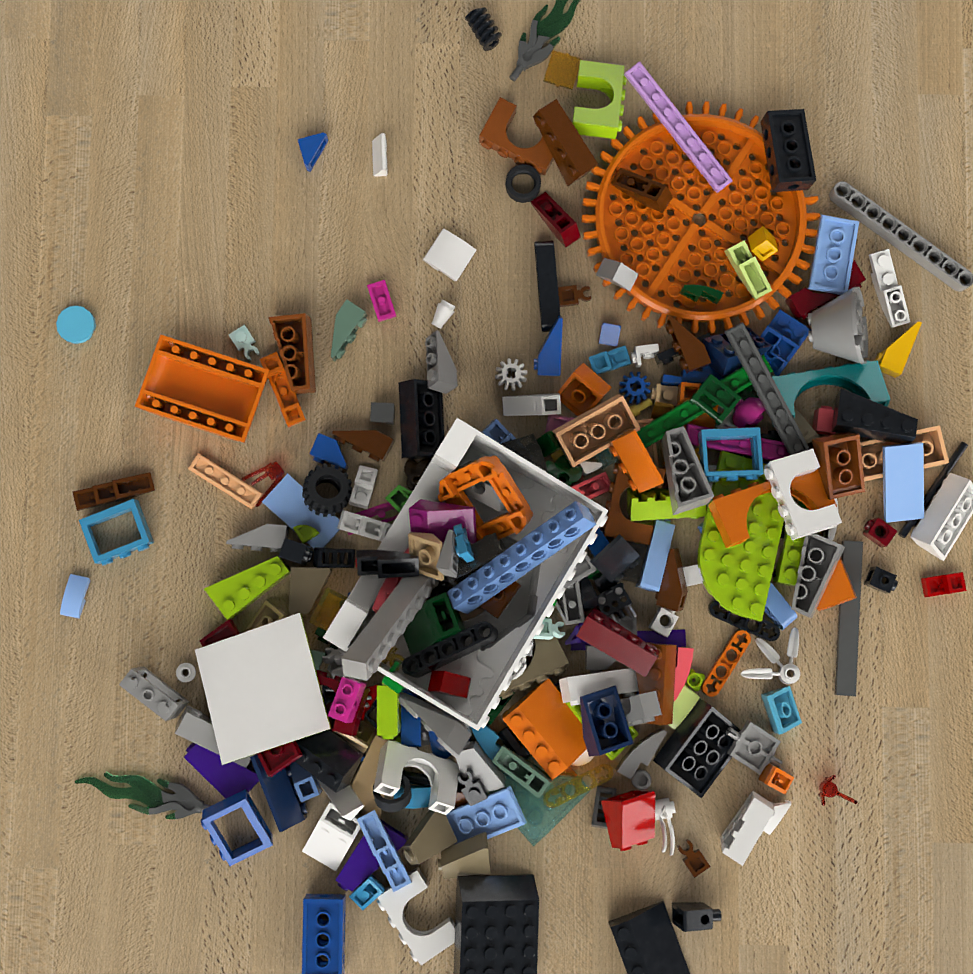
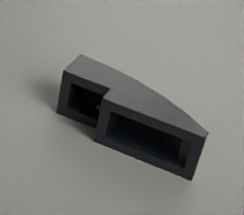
[356,550,419,578]

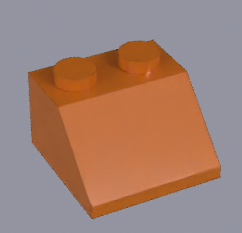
[557,363,612,416]

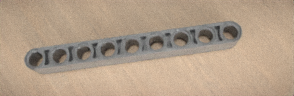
[829,181,973,292]

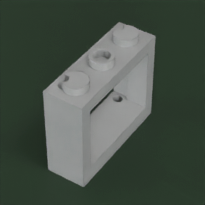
[119,667,189,721]

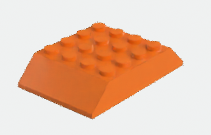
[134,334,270,443]

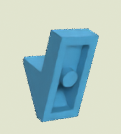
[349,874,385,910]

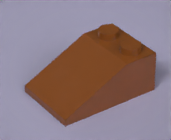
[812,432,866,500]

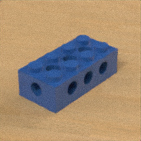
[302,894,346,974]

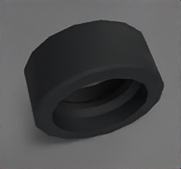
[505,164,541,203]
[373,774,412,812]

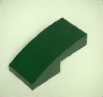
[680,285,723,304]

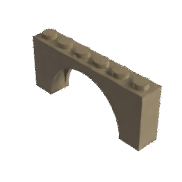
[499,636,569,699]

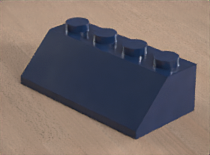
[250,754,309,832]

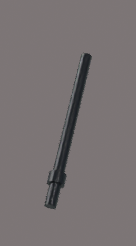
[898,442,968,538]

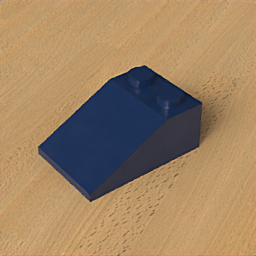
[580,685,634,757]

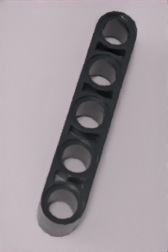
[534,240,561,332]
[402,621,498,678]

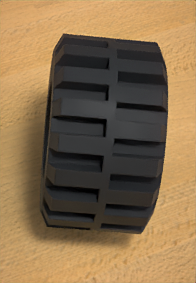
[302,464,352,517]

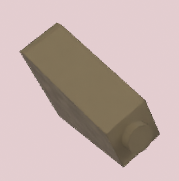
[289,567,332,618]
[403,810,458,865]
[438,832,491,879]

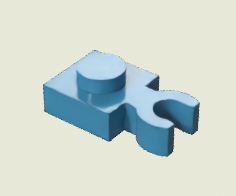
[453,524,475,563]

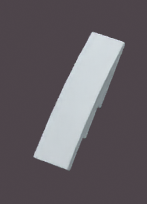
[337,510,392,542]

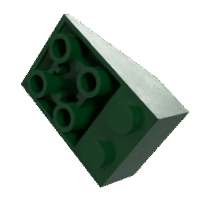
[403,592,465,655]

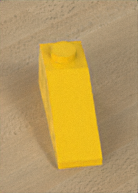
[875,321,922,378]

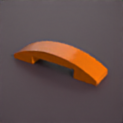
[260,352,306,428]

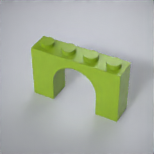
[572,60,627,139]
[377,683,401,739]

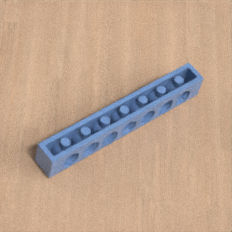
[447,501,596,614]

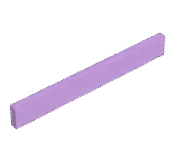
[624,61,733,193]

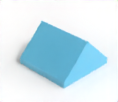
[761,686,802,734]

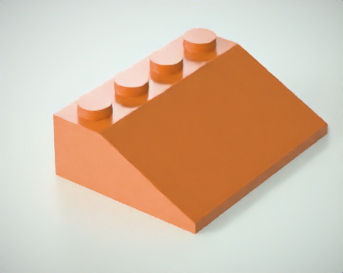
[502,678,587,780]

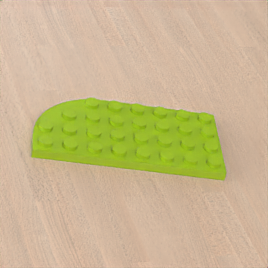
[697,451,784,621]

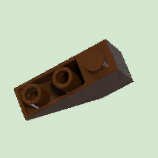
[665,316,711,374]
[332,430,395,462]
[655,548,688,612]

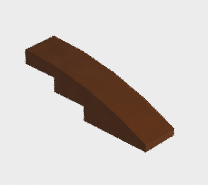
[72,472,155,511]

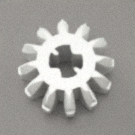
[495,358,527,391]

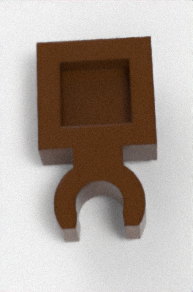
[558,285,592,307]
[677,839,711,878]

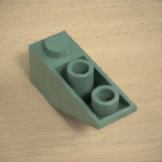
[331,299,367,362]

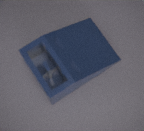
[703,327,772,377]

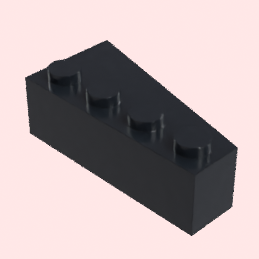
[831,388,918,444]

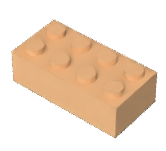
[552,394,641,467]

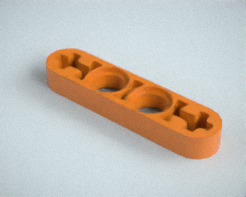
[701,630,751,697]

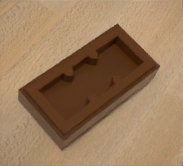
[480,581,521,619]

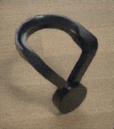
[365,699,377,729]

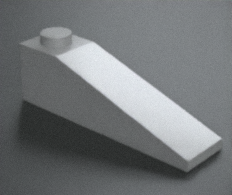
[399,692,472,758]

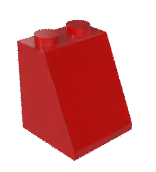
[601,790,655,851]

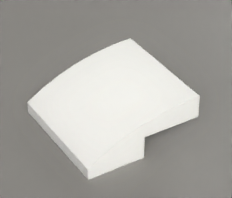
[423,229,476,281]

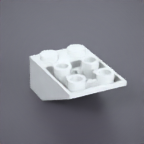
[302,801,362,871]

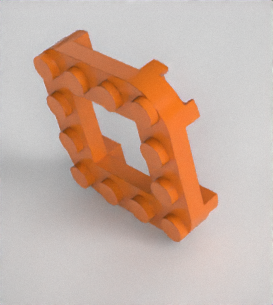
[437,455,533,548]

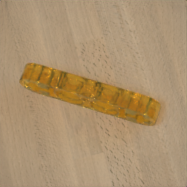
[543,764,613,808]

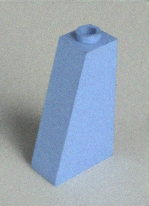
[635,519,675,592]

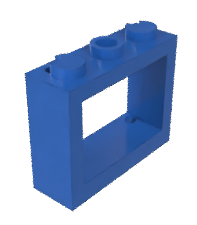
[200,789,273,866]

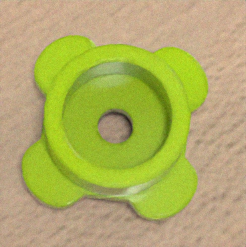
[685,669,705,691]

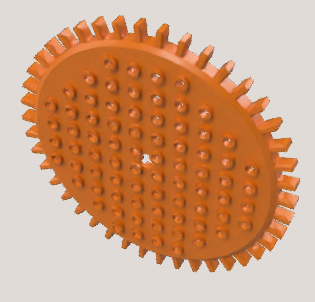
[581,101,820,336]

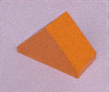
[758,763,794,795]

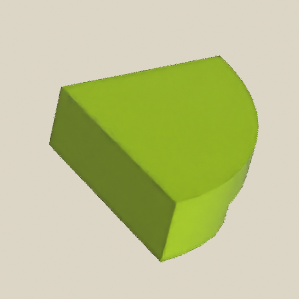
[293,525,320,544]

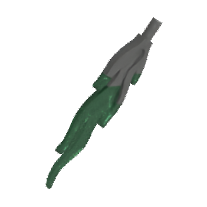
[509,0,581,81]
[75,772,212,819]

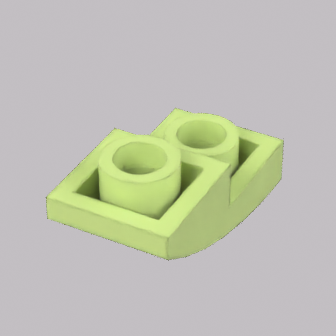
[668,685,700,730]

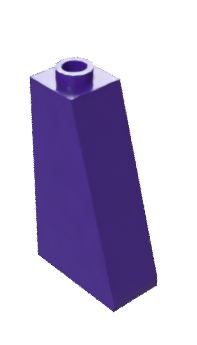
[184,743,259,799]
[335,819,408,891]

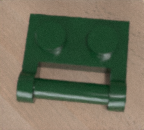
[688,374,741,425]

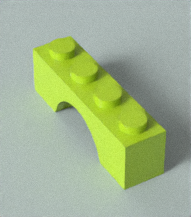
[773,508,808,586]

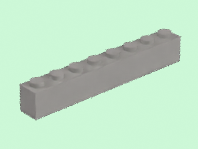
[341,574,440,681]

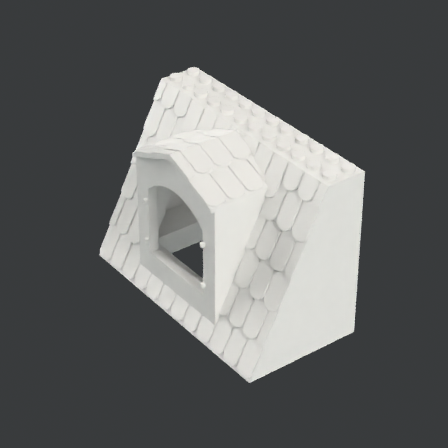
[323,418,608,731]

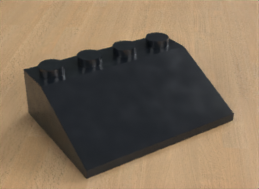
[653,698,741,798]
[608,901,690,974]

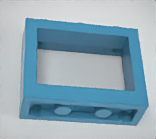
[698,427,764,482]
[79,499,154,566]

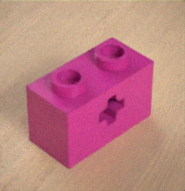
[328,677,367,723]

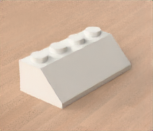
[911,473,973,561]

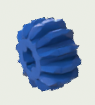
[619,372,651,404]

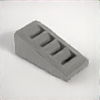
[436,530,458,578]

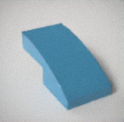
[589,346,632,375]

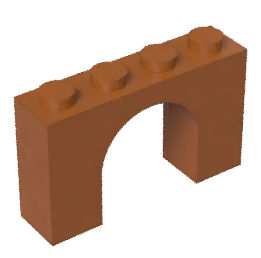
[479,97,554,176]
[600,461,666,545]

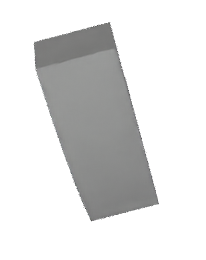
[615,728,667,779]

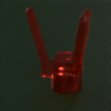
[242,461,285,507]
[818,775,858,806]

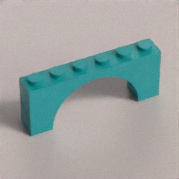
[772,360,891,427]

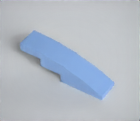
[357,810,412,892]

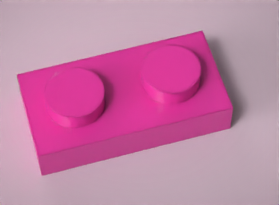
[367,280,397,322]

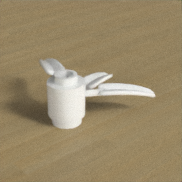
[741,627,800,684]
[655,798,676,856]

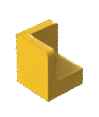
[748,226,778,261]

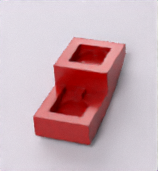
[921,572,967,597]

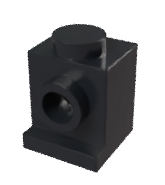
[864,566,898,594]

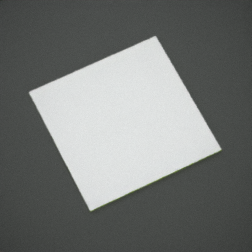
[195,613,331,765]

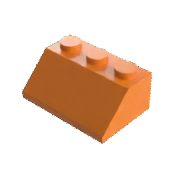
[608,430,664,493]

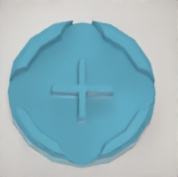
[56,306,96,344]

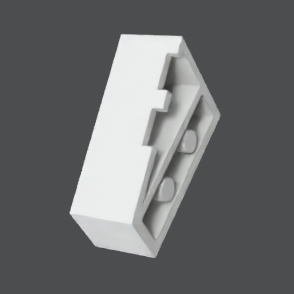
[720,791,775,866]

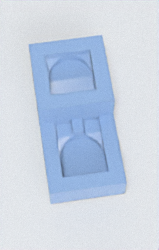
[60,574,90,618]

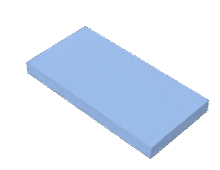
[808,215,859,295]
[883,442,924,523]
[262,473,340,548]
[446,786,527,845]

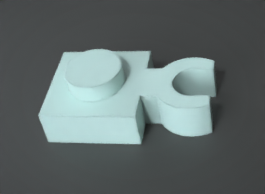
[229,325,260,361]
[533,618,566,640]

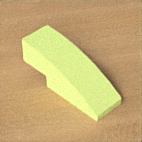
[724,240,772,300]

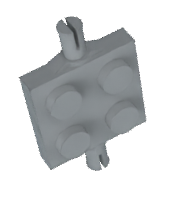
[726,720,783,774]

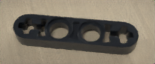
[708,601,780,641]

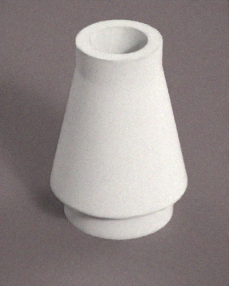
[431,299,455,329]

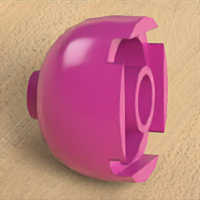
[732,397,766,428]

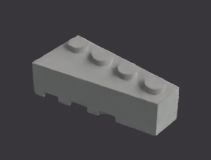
[661,426,714,515]

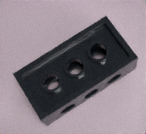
[760,109,816,192]

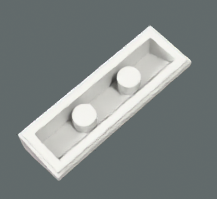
[315,777,364,820]

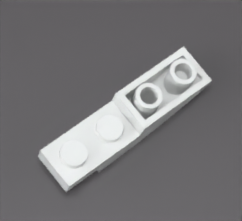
[869,249,910,328]

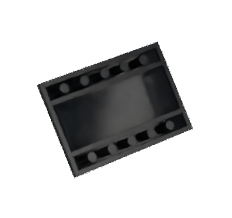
[453,874,539,974]

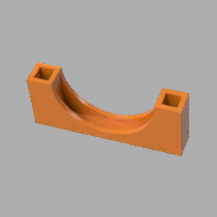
[708,469,837,548]

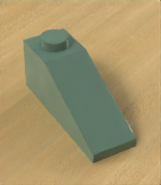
[491,745,554,798]

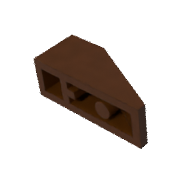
[611,168,673,213]

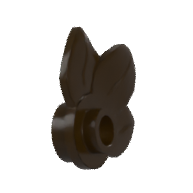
[404,458,432,491]

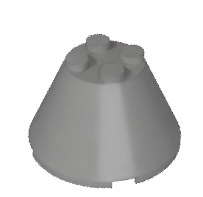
[808,286,868,364]

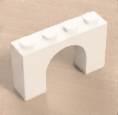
[764,449,842,540]
[373,740,459,815]
[377,867,455,965]

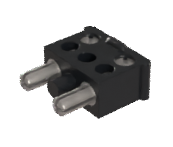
[597,582,637,623]

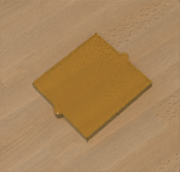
[543,51,582,90]

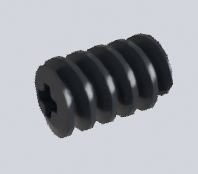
[465,7,502,51]

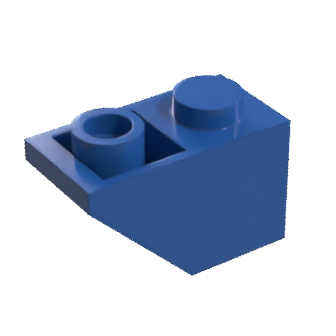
[310,433,348,470]

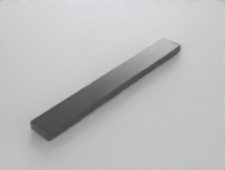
[725,322,810,455]
[835,540,863,697]

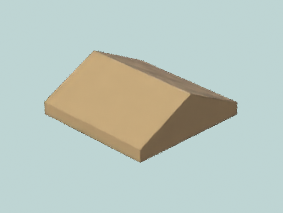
[408,532,444,581]

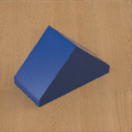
[298,132,329,172]

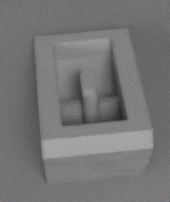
[596,258,639,291]

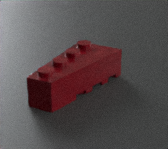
[576,608,660,677]

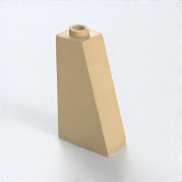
[351,734,392,817]

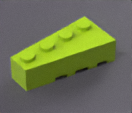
[626,488,706,521]
[204,556,291,620]

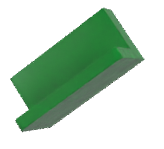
[381,660,405,694]

